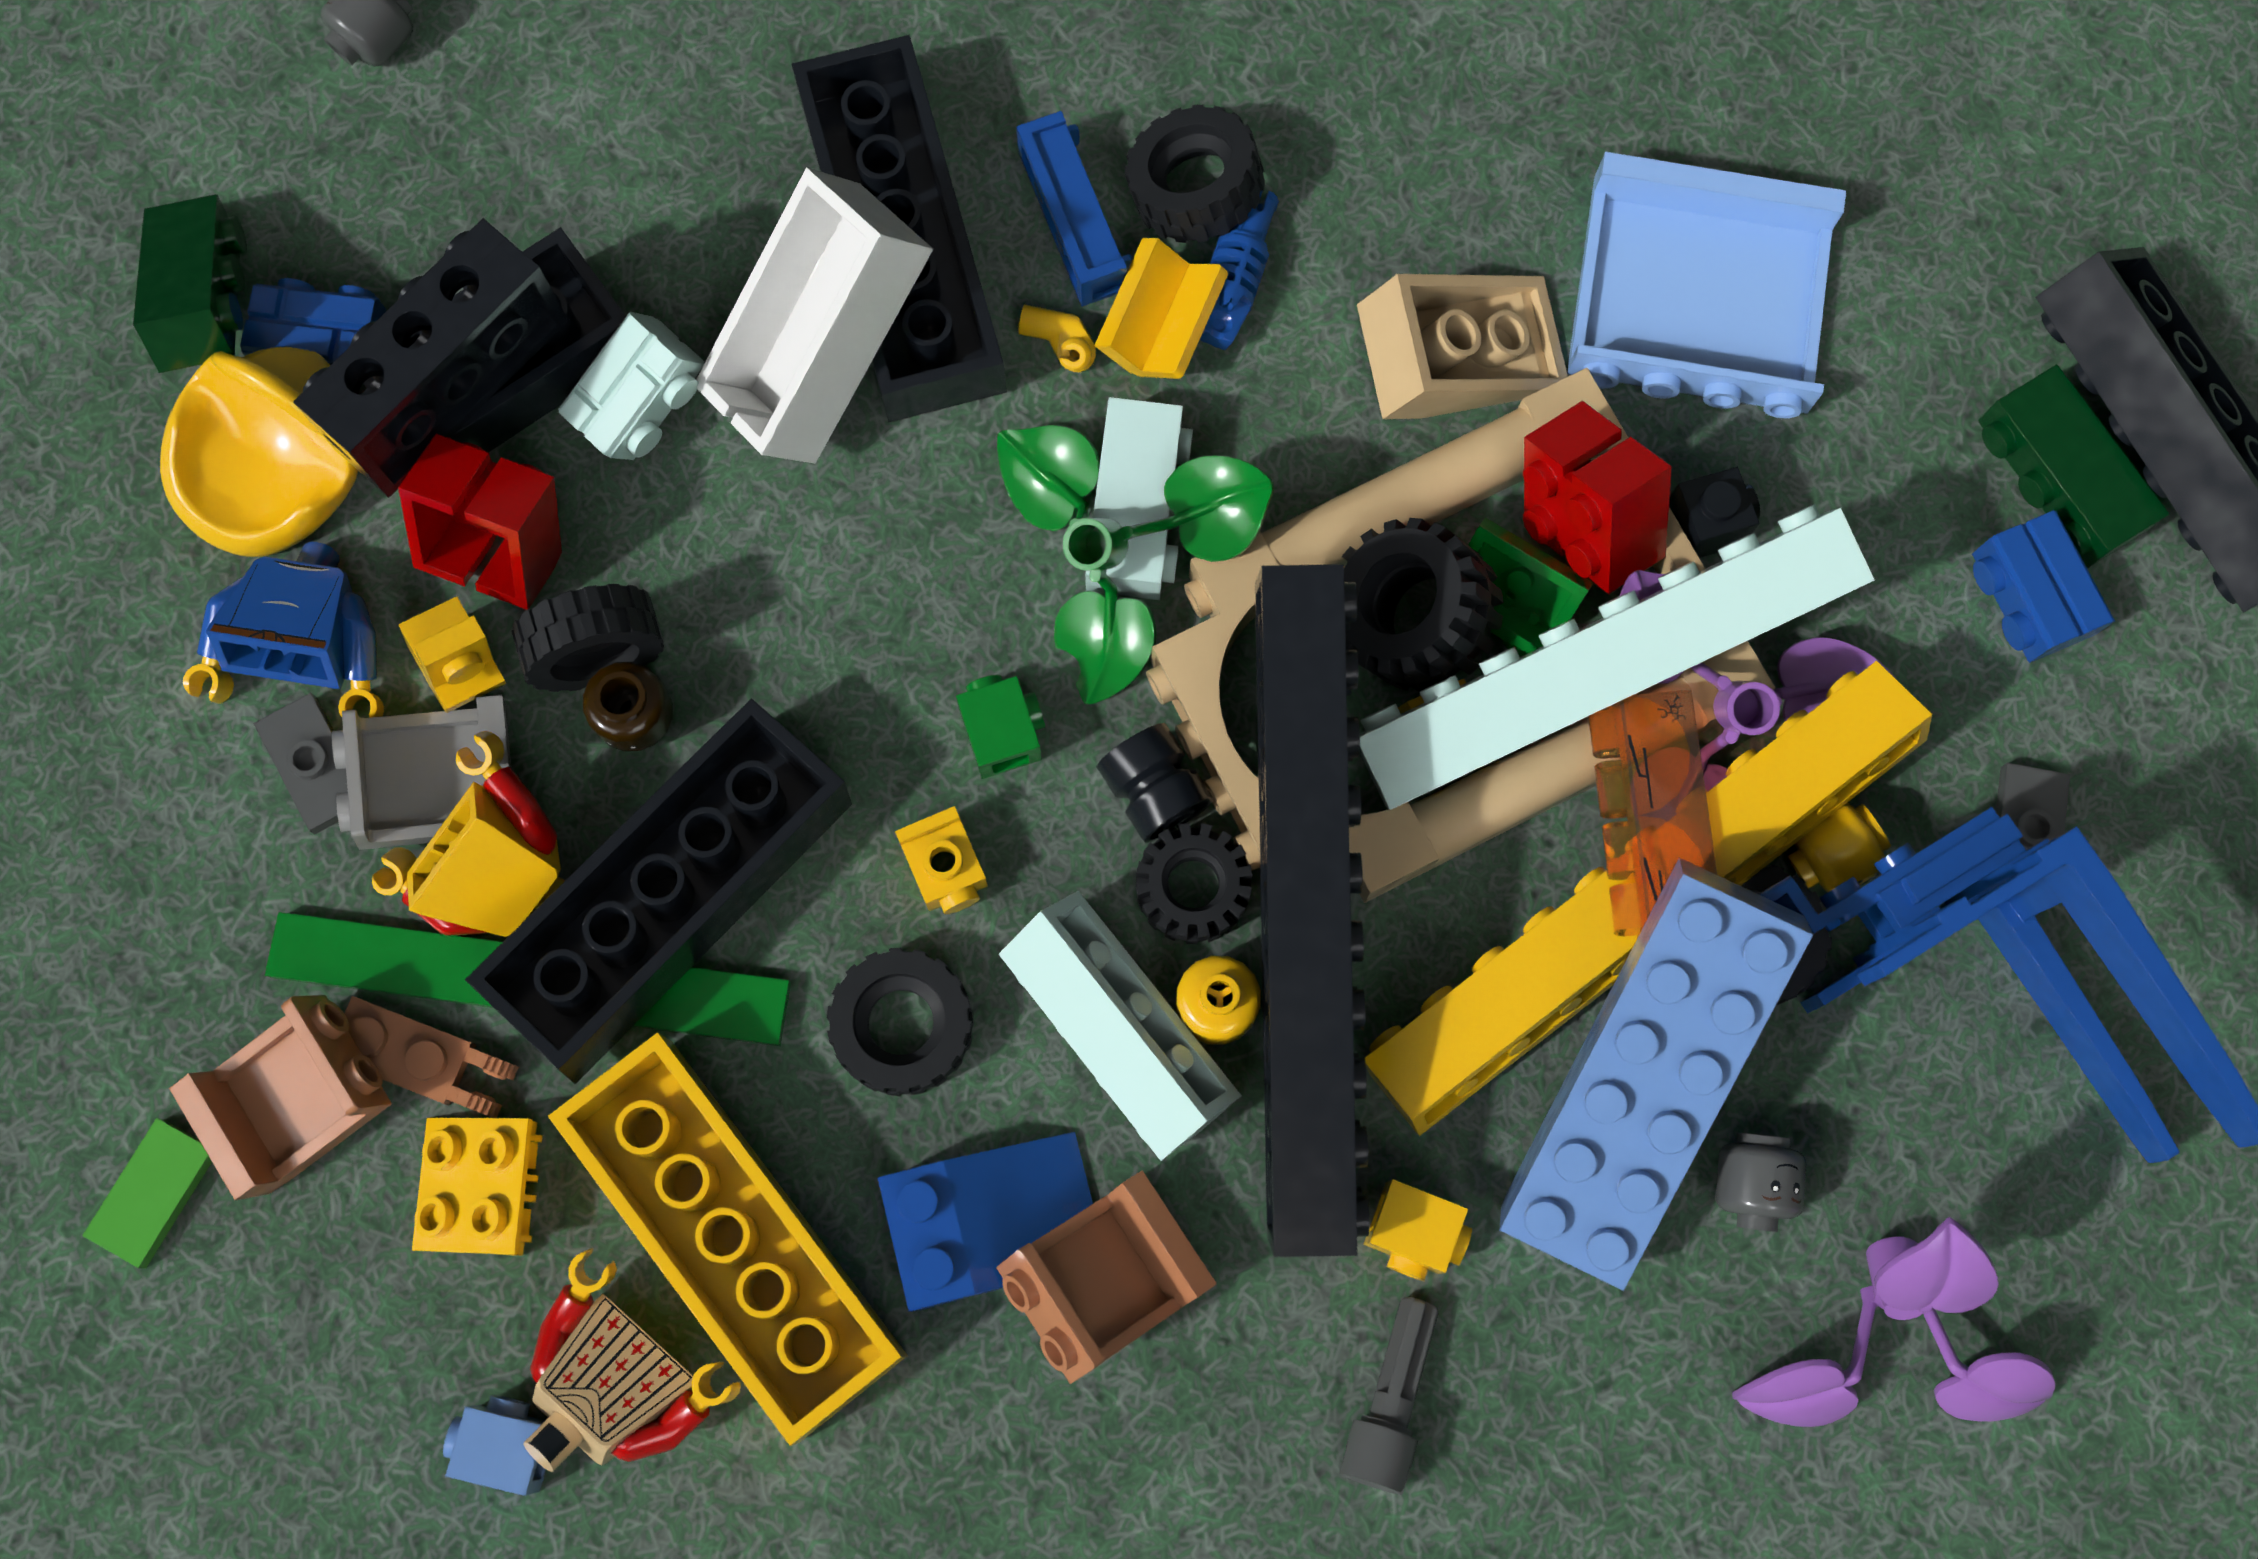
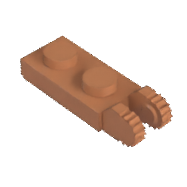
[344,996,519,1118]

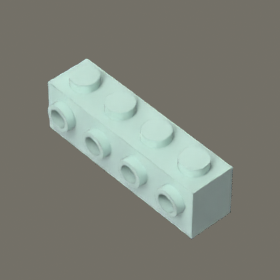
[999,891,1242,1161]

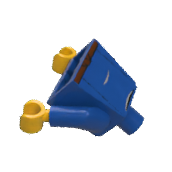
[183,542,384,718]

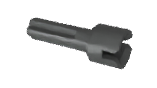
[1340,1297,1439,1495]

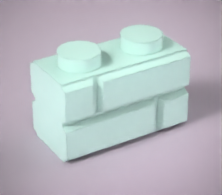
[558,312,704,460]

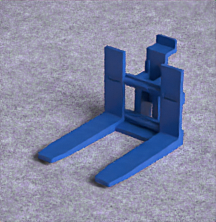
[1759,807,2258,1163]

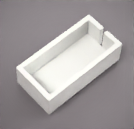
[696,167,933,464]

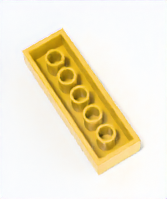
[548,1032,908,1446]

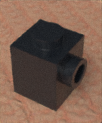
[1669,466,1760,558]

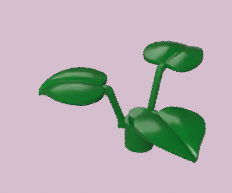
[997,425,1274,704]

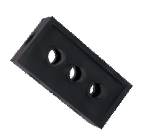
[293,218,569,498]

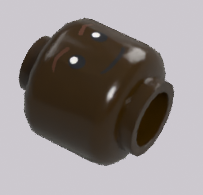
[583,662,673,752]

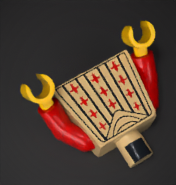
[523,1248,741,1472]

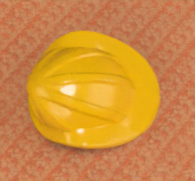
[160,347,358,557]

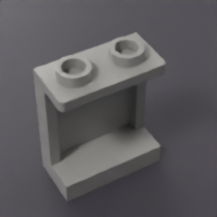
[332,695,512,850]

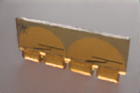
[1588,689,1717,937]

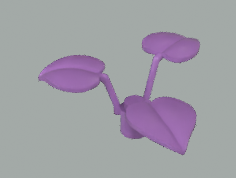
[1620,570,1898,832]
[1732,1217,2055,1427]

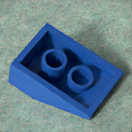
[877,1132,1093,1312]

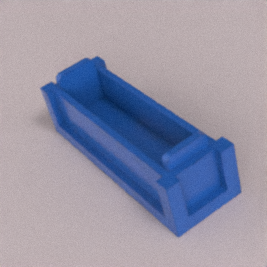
[1016,110,1133,307]

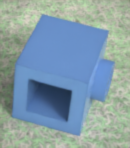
[443,1395,546,1496]

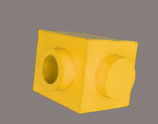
[1363,1179,1472,1281]

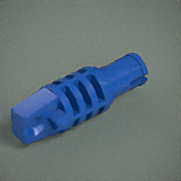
[1200,190,1279,350]

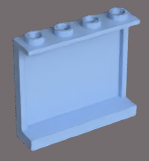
[1567,152,1846,418]

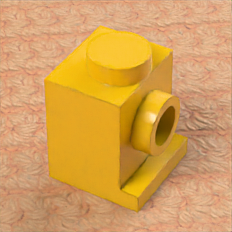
[895,806,988,914]

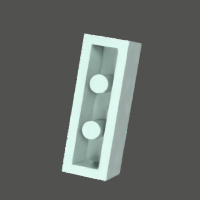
[1085,397,1193,600]

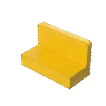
[1094,238,1228,379]

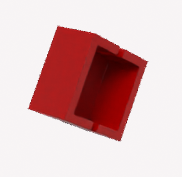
[1523,401,1672,594]
[398,434,562,610]

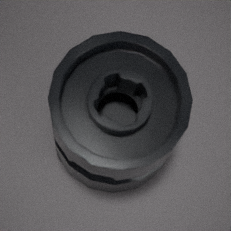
[1096,723,1214,843]

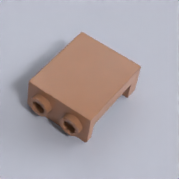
[169,995,392,1200]
[996,1170,1217,1384]

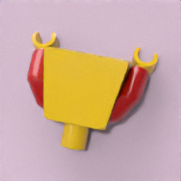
[372,731,566,937]

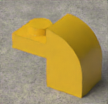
[398,596,506,713]

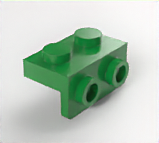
[1468,517,1593,656]

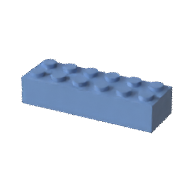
[1500,857,1813,1291]

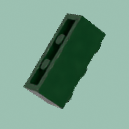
[133,194,247,373]
[1978,364,2169,569]

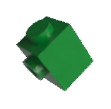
[956,675,1045,779]

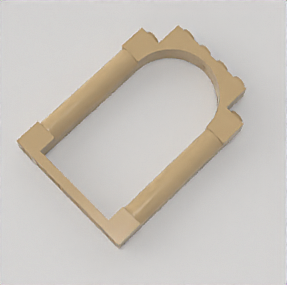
[1146,368,1775,903]

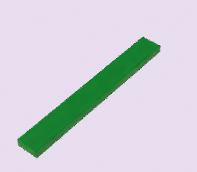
[264,912,791,1047]

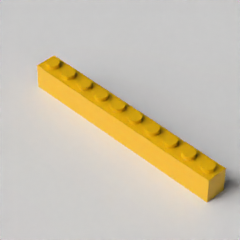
[1365,661,1932,1136]

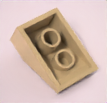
[1357,274,1568,419]

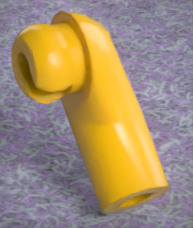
[1018,304,1096,372]

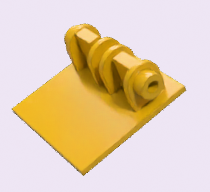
[412,1118,543,1256]

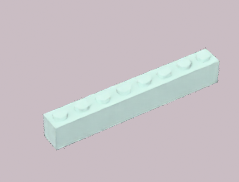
[1359,504,1875,810]

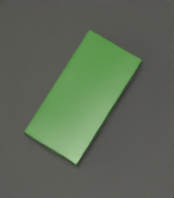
[82,1118,212,1269]

